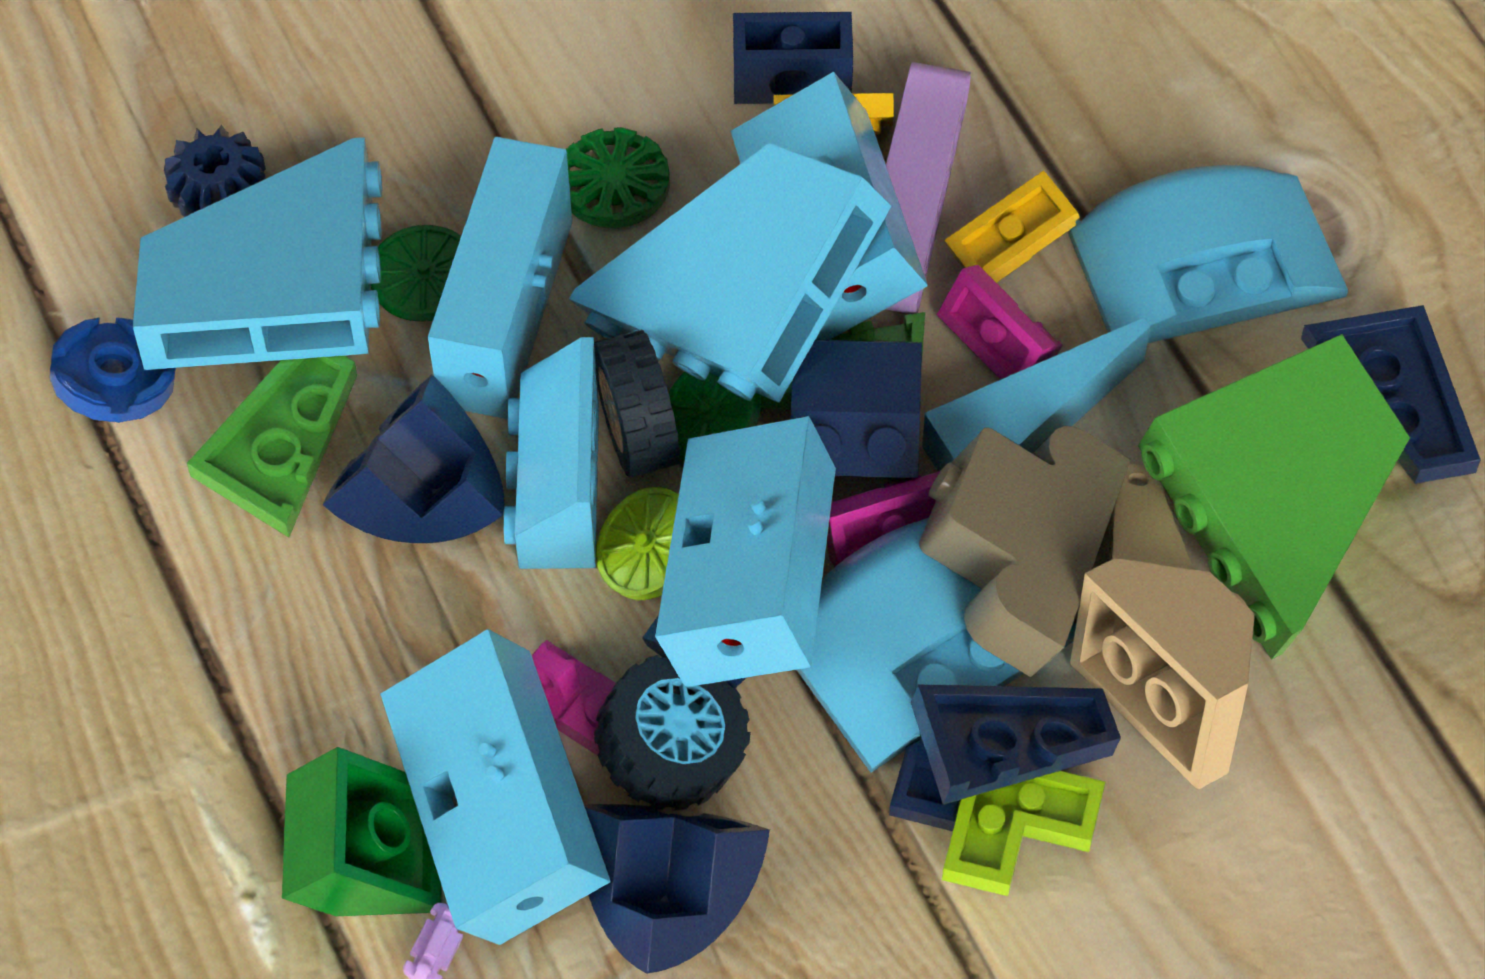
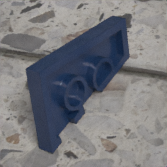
[1301,305,1481,484]
[911,684,1121,805]

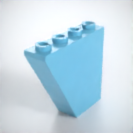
[133,137,382,370]
[569,143,892,403]

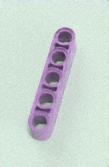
[885,62,971,314]

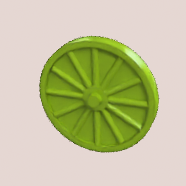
[596,487,679,600]

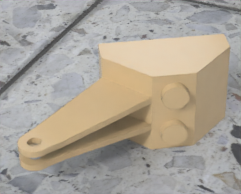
[1070,464,1255,790]

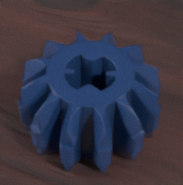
[164,125,266,217]

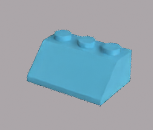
[504,337,599,569]

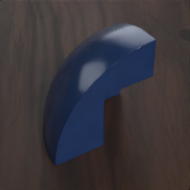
[322,374,505,543]
[584,804,770,974]

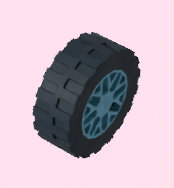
[594,655,751,811]

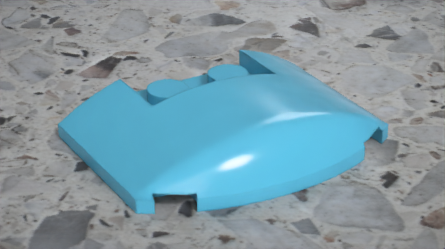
[1069,165,1348,343]
[797,518,1076,773]

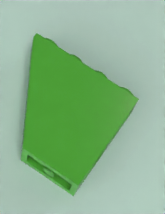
[1138,334,1410,660]

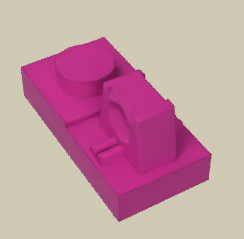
[936,265,1063,380]
[827,471,940,567]
[532,640,616,755]

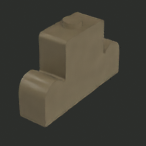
[919,426,1131,677]

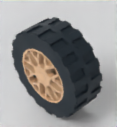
[594,329,680,478]

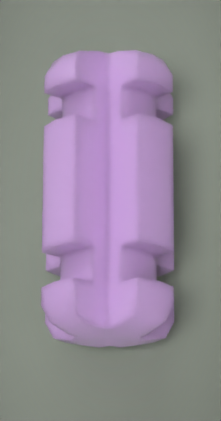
[403,902,463,979]

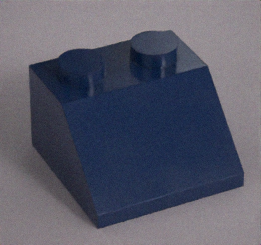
[791,340,922,478]

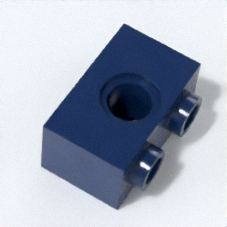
[733,12,853,104]

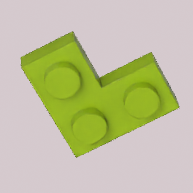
[942,771,1106,896]

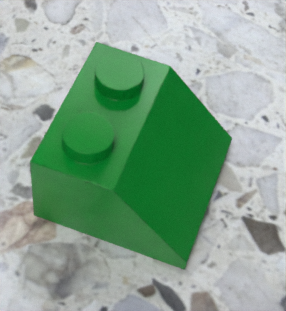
[282,747,441,917]

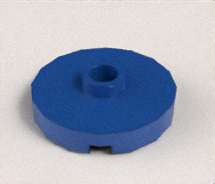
[49,317,176,423]

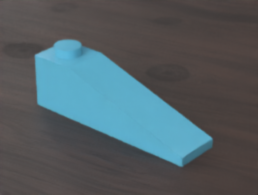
[922,317,1151,472]

